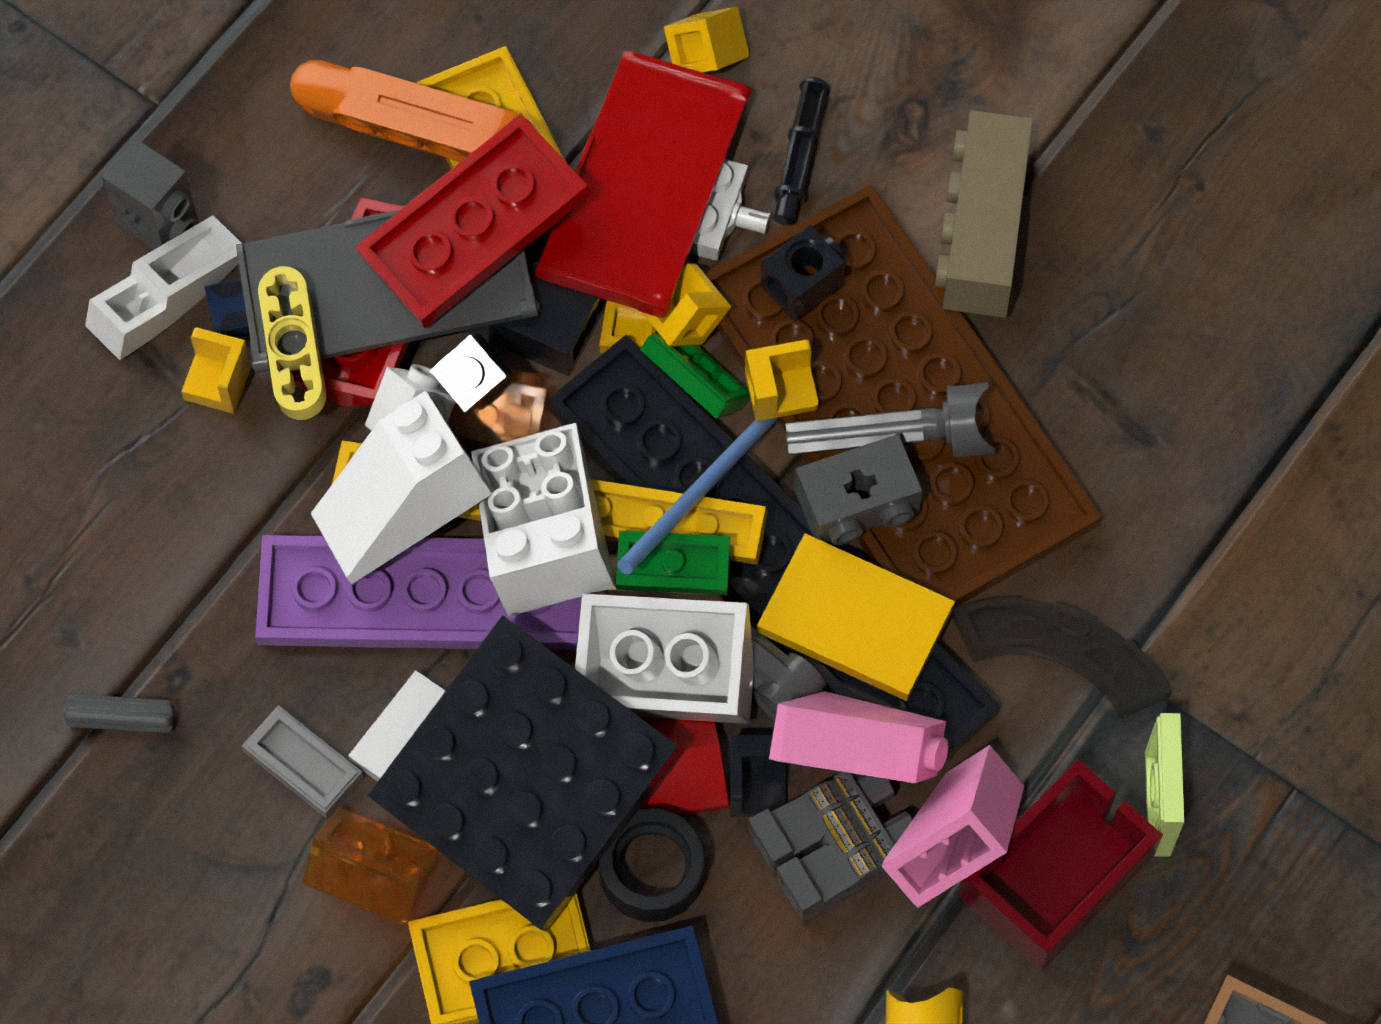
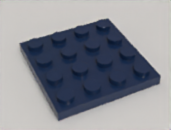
[469,925,718,1024]

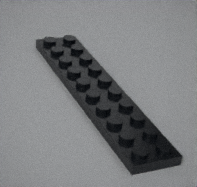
[546,335,1001,785]

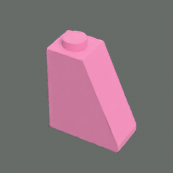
[769,691,948,783]
[882,745,1024,908]

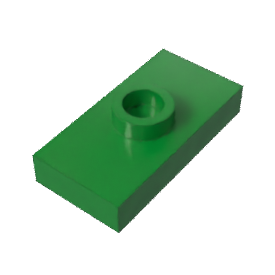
[640,333,750,419]

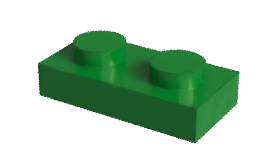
[616,530,730,595]

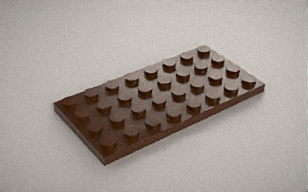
[704,184,1102,608]

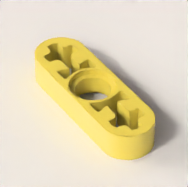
[258,266,326,420]

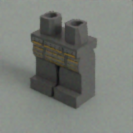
[748,772,913,926]

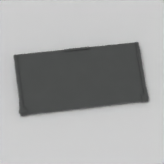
[236,210,540,373]

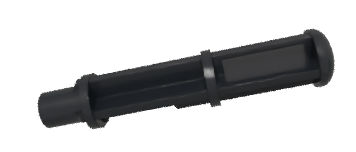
[773,77,830,226]

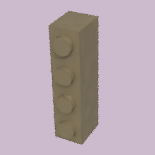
[935,110,1033,318]

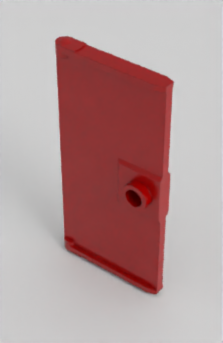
[536,51,752,318]

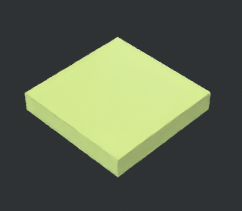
[1145,713,1184,857]

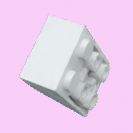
[471,423,615,616]

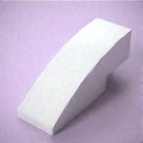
[85,215,241,360]

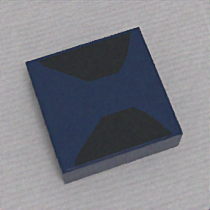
[204,279,250,337]

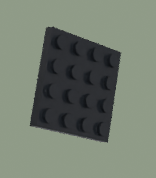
[367,615,682,932]

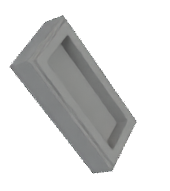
[242,705,364,819]

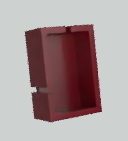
[957,759,1163,972]

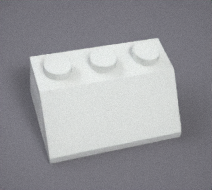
[575,594,754,724]

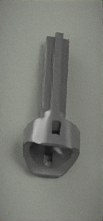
[786,382,995,459]

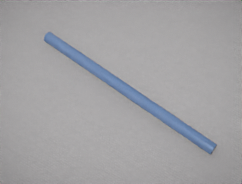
[617,417,778,574]

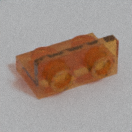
[448,369,553,445]
[303,807,440,924]

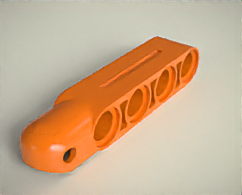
[290,60,533,162]

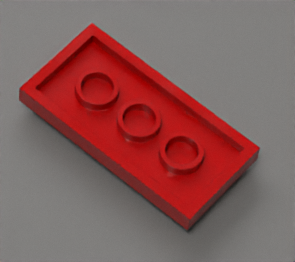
[355,113,591,328]

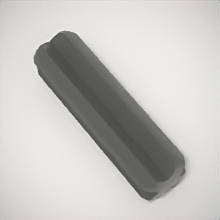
[64,694,175,733]

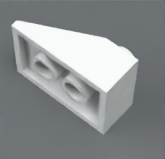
[311,391,492,584]

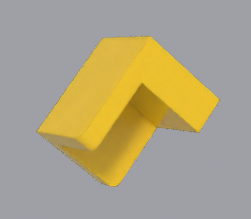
[663,6,749,72]
[642,264,731,346]
[181,327,252,414]
[745,340,818,421]

